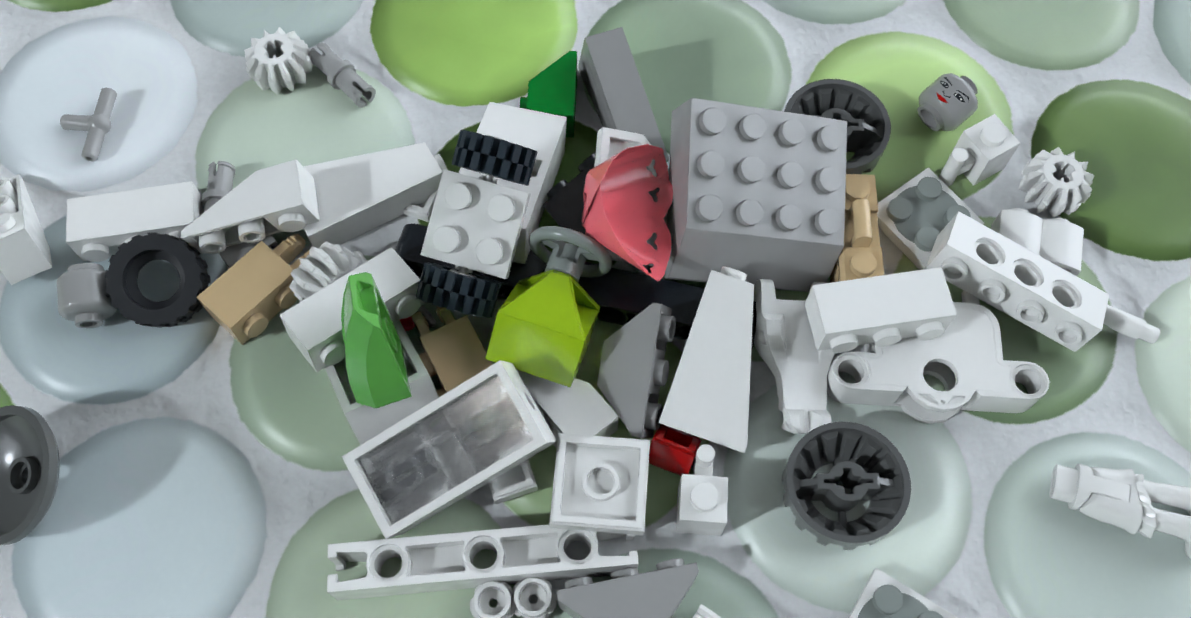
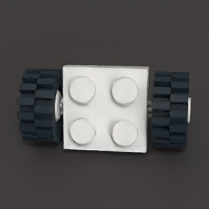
[416,130,538,318]

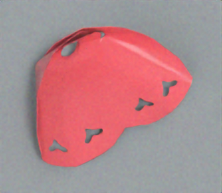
[583,144,673,281]

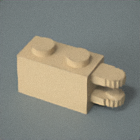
[196,233,310,345]
[411,306,492,397]

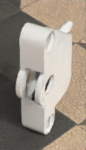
[827,290,1050,424]

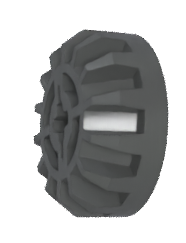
[784,79,891,174]
[781,422,911,550]

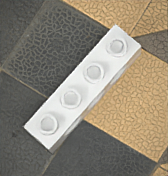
[925,211,1109,352]

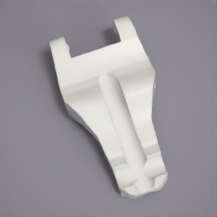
[754,279,835,434]

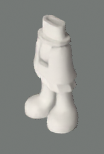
[1049,464,1191,560]

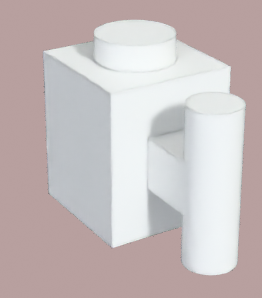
[939,114,1020,186]
[676,444,728,536]

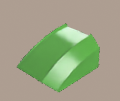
[341,272,412,409]

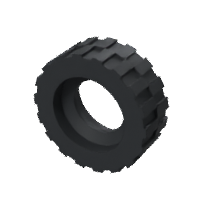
[105,232,211,328]

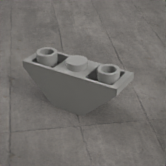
[597,303,676,438]
[556,558,699,618]

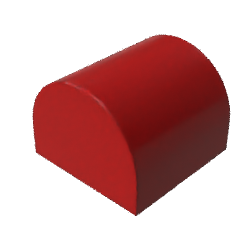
[649,424,702,476]

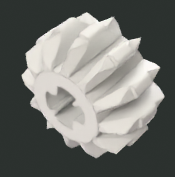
[244,27,312,95]
[1018,147,1095,218]
[289,241,360,303]

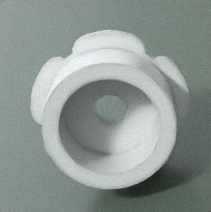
[511,577,557,618]
[470,581,516,618]

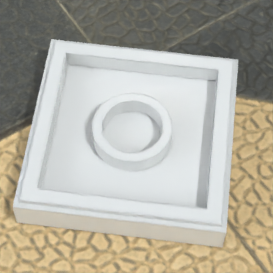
[549,433,650,535]

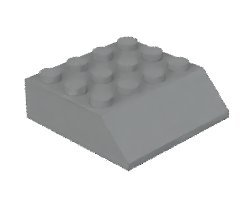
[665,98,847,292]

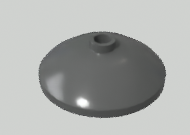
[0,405,60,545]

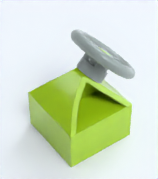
[485,226,613,387]

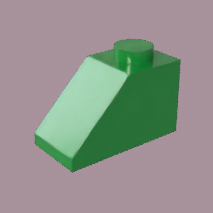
[520,51,578,138]

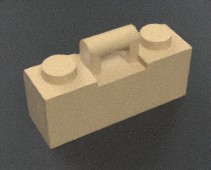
[830,174,884,283]

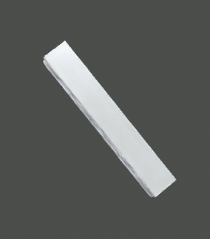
[327,524,639,601]

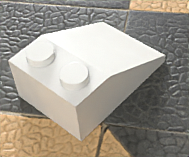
[325,320,439,445]

